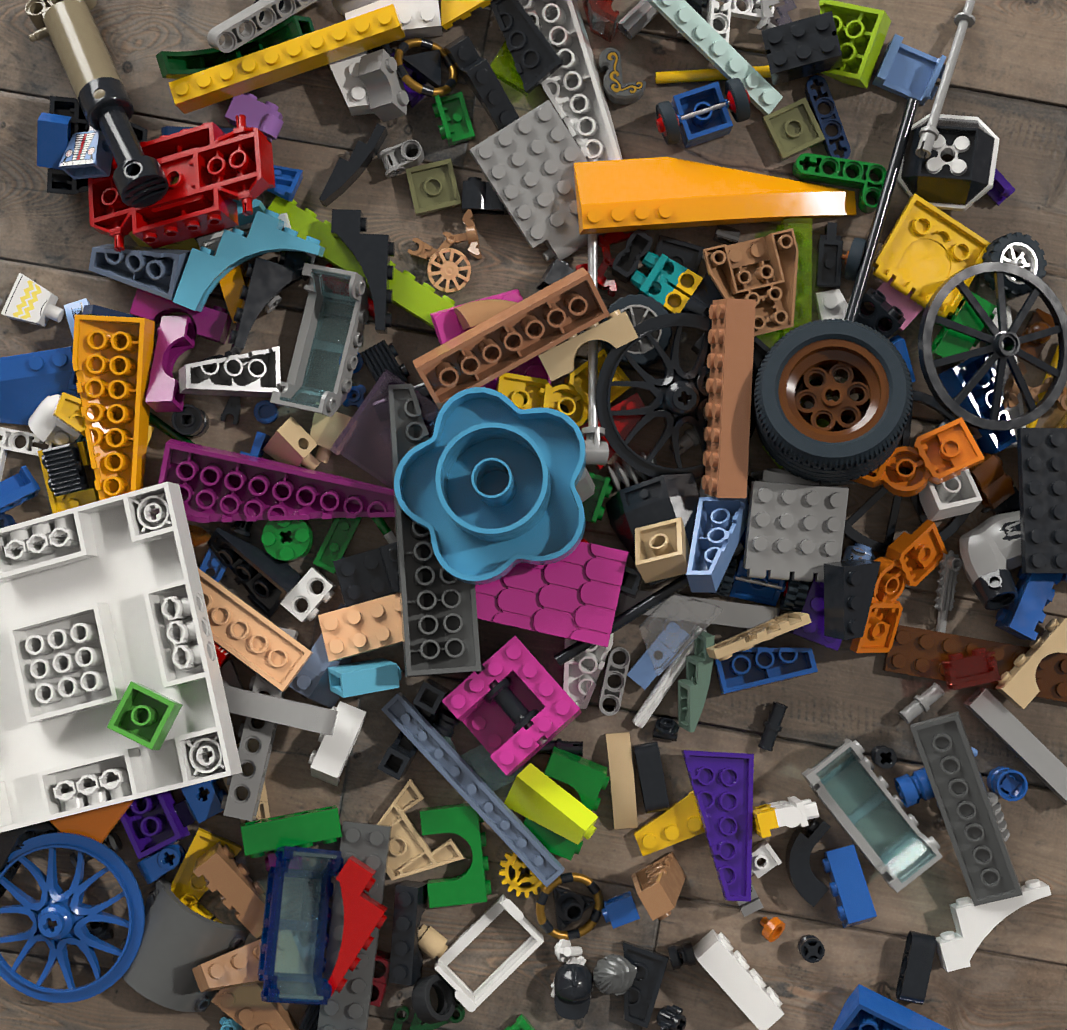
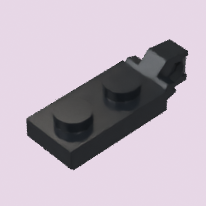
[815,222,843,289]

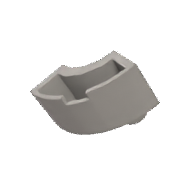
[358,49,409,122]

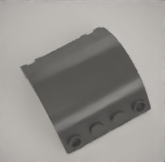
[112,877,250,1012]

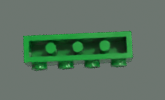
[240,805,342,858]

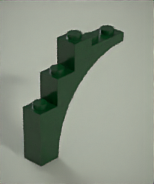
[156,15,315,79]

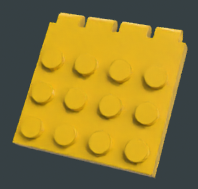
[872,194,991,318]

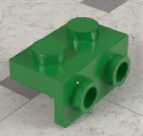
[432,92,475,146]
[582,472,613,524]

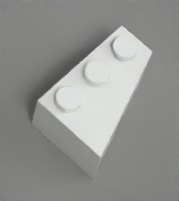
[328,50,374,116]

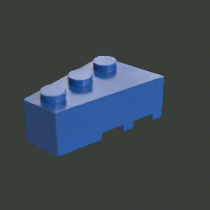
[822,844,877,928]

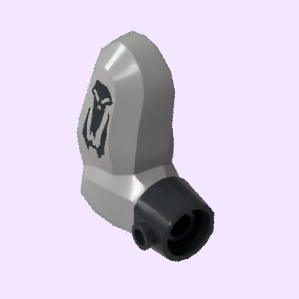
[959,510,1022,610]

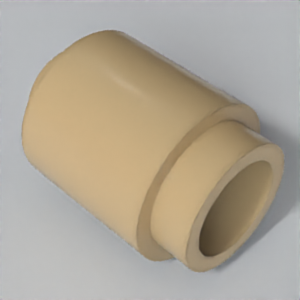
[418,923,448,959]

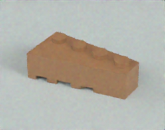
[193,841,280,939]
[631,852,686,921]

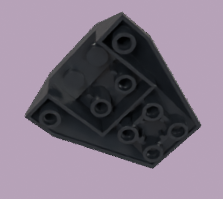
[605,473,700,585]

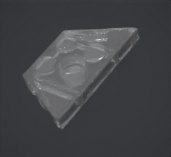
[639,594,723,676]

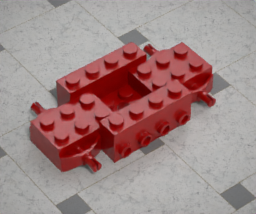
[88,114,275,252]

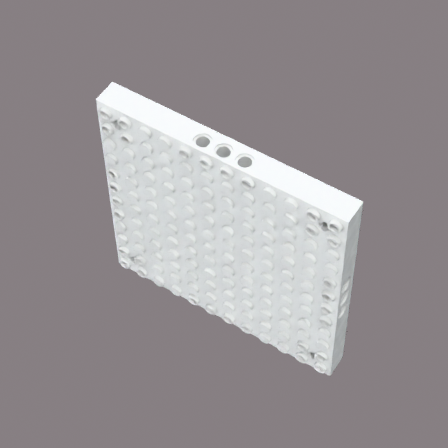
[0,482,243,833]

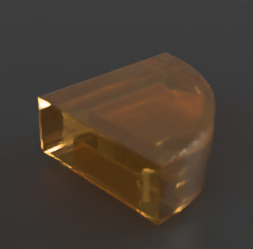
[188,525,211,548]

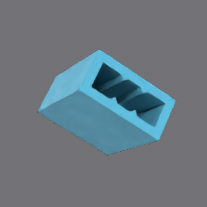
[327,658,401,698]

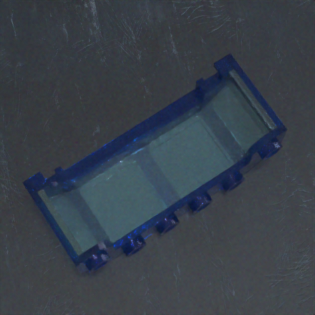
[258,846,343,1005]

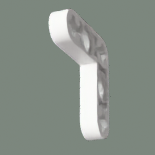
[706,0,775,43]
[0,427,56,482]

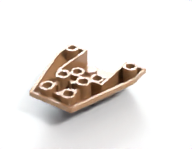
[702,228,799,336]

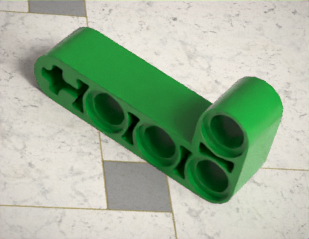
[792,153,887,213]

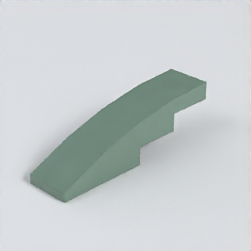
[678,630,715,732]

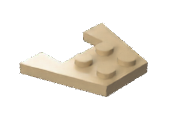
[377,779,465,880]

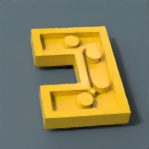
[38,441,99,514]

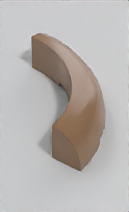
[454,299,578,356]

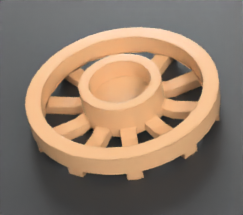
[427,248,471,293]

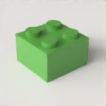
[107,681,183,750]

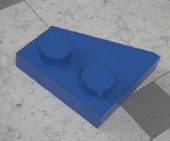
[267,165,303,202]

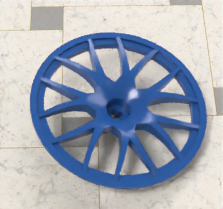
[0,832,145,1003]

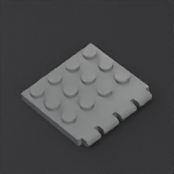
[743,481,849,582]

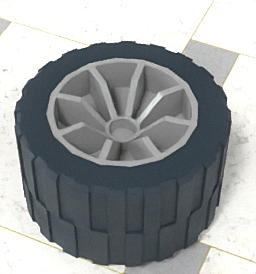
[601,294,673,370]

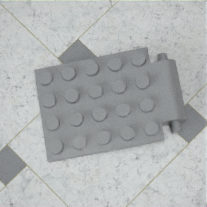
[469,100,604,261]

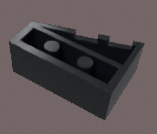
[824,559,881,640]

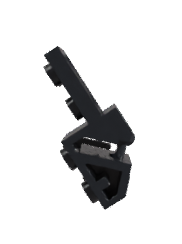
[333,542,400,607]

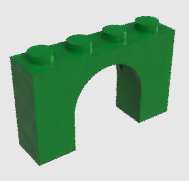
[523,746,610,861]
[420,803,492,908]

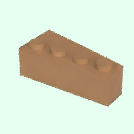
[192,927,306,993]
[211,982,301,1030]

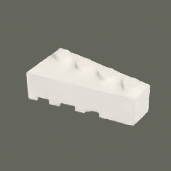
[345,0,443,41]

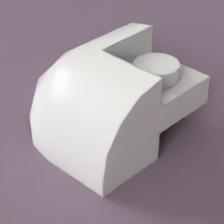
[28,393,81,446]

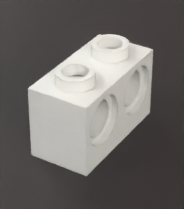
[280,567,336,622]

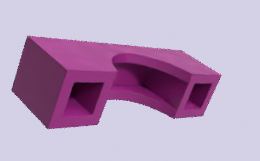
[130,288,232,345]
[145,315,197,412]

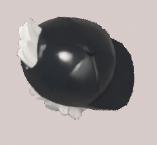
[551,956,594,1020]

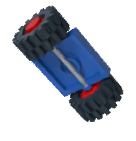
[711,554,810,612]

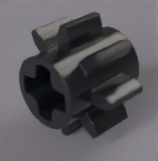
[656,1004,687,1030]

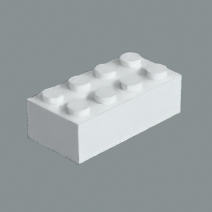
[692,929,784,1030]

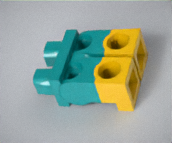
[630,252,703,314]

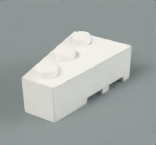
[308,701,366,787]

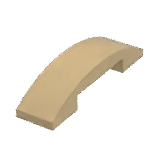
[606,732,638,829]

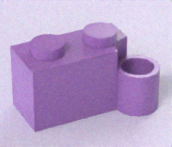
[225,92,284,142]

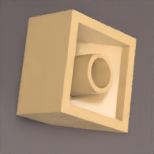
[635,517,690,583]

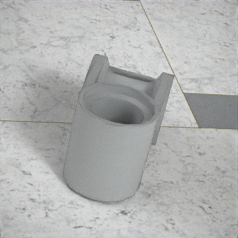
[377,139,425,178]

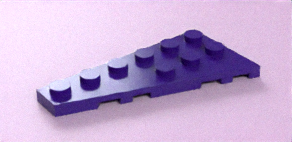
[681,750,754,902]

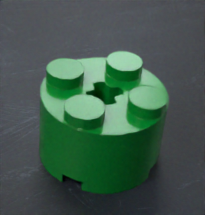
[261,520,314,561]

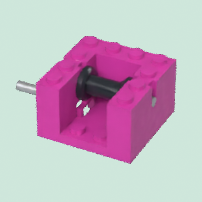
[442,636,582,777]

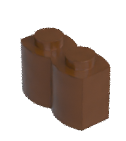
[969,452,1015,509]

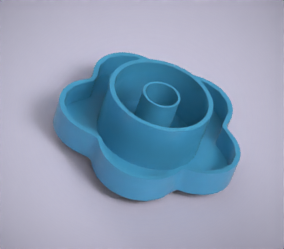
[394,387,586,585]

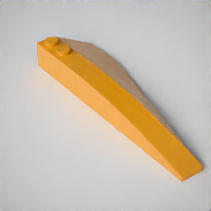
[72,314,155,501]

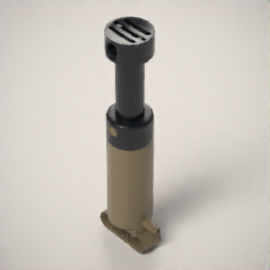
[25,0,169,208]

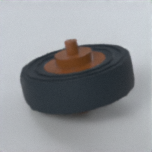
[841,238,867,281]

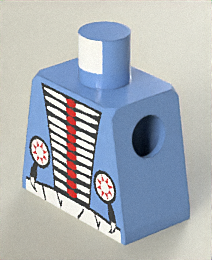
[59,126,113,179]

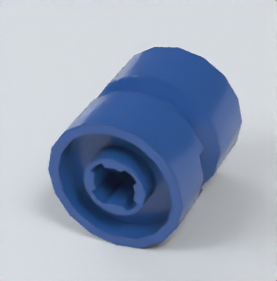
[987,766,1028,801]
[894,767,935,808]

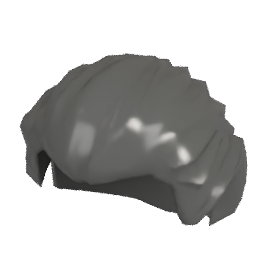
[592,954,637,996]

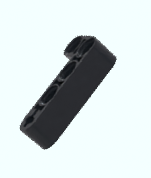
[0,821,57,898]

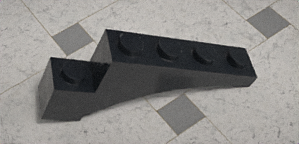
[443,35,519,131]
[331,209,395,334]
[228,251,316,355]

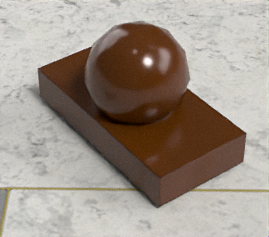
[1020,308,1055,358]

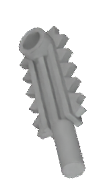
[934,550,962,633]

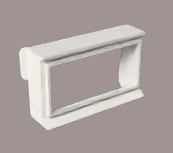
[434,894,544,1012]

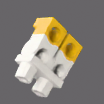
[752,796,819,838]

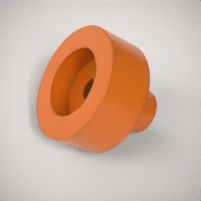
[760,916,785,942]

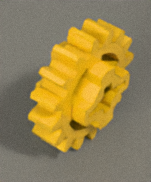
[499,851,545,898]

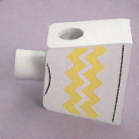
[1,273,65,327]

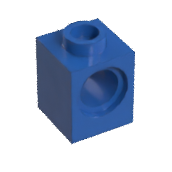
[601,891,640,929]

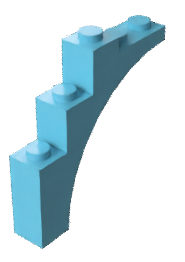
[173,209,326,312]

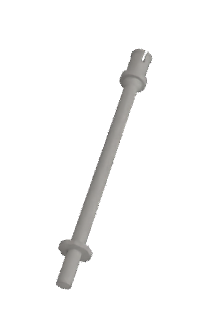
[915,0,975,158]

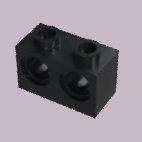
[856,287,906,339]

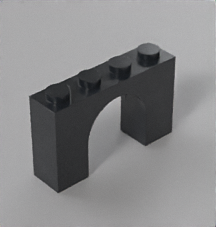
[377,679,450,780]

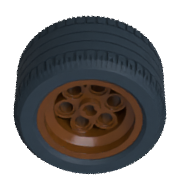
[754,319,913,484]

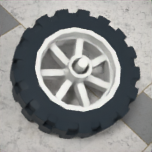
[982,232,1047,298]

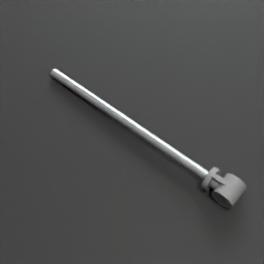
[581,234,609,465]

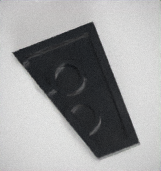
[623,941,669,1028]

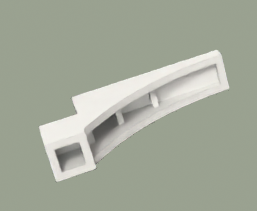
[936,879,1051,972]

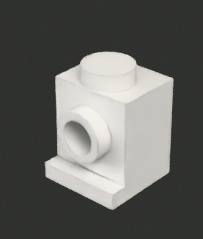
[751,839,782,878]

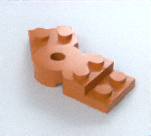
[853,417,985,497]
[850,519,948,653]

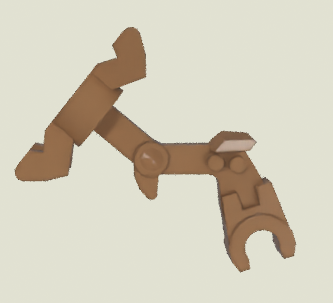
[407,209,482,264]
[1002,362,1067,411]

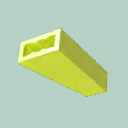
[504,763,598,845]

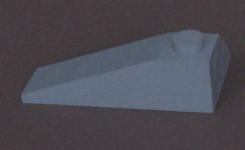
[289,603,352,708]

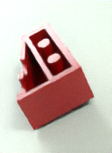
[579,393,645,471]

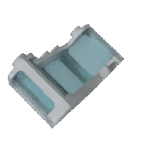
[270,263,369,417]
[801,738,943,893]

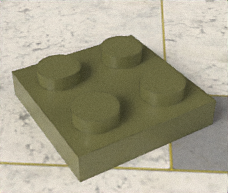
[762,98,825,161]
[405,158,462,216]

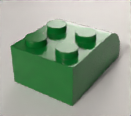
[931,291,996,360]

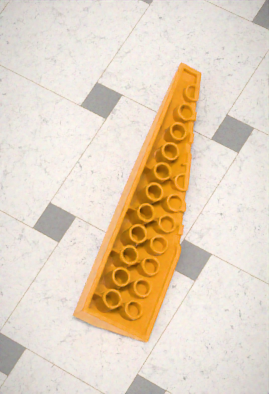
[573,157,857,235]

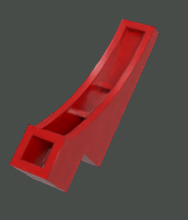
[323,855,388,997]

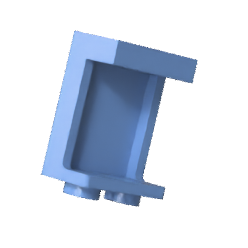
[872,34,946,106]

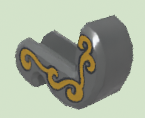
[599,47,646,105]

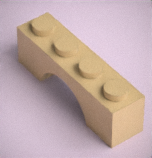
[538,309,639,382]
[995,617,1067,709]

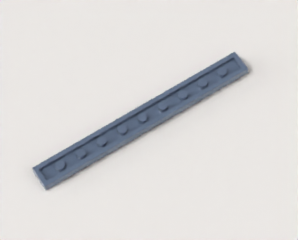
[381,692,565,887]

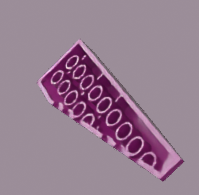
[156,439,395,523]

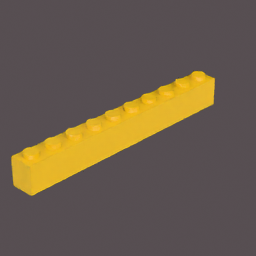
[169,4,405,114]

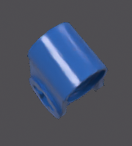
[136,844,186,885]

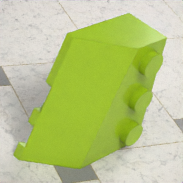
[819,0,891,89]

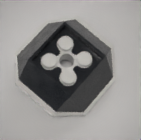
[897,114,1000,211]

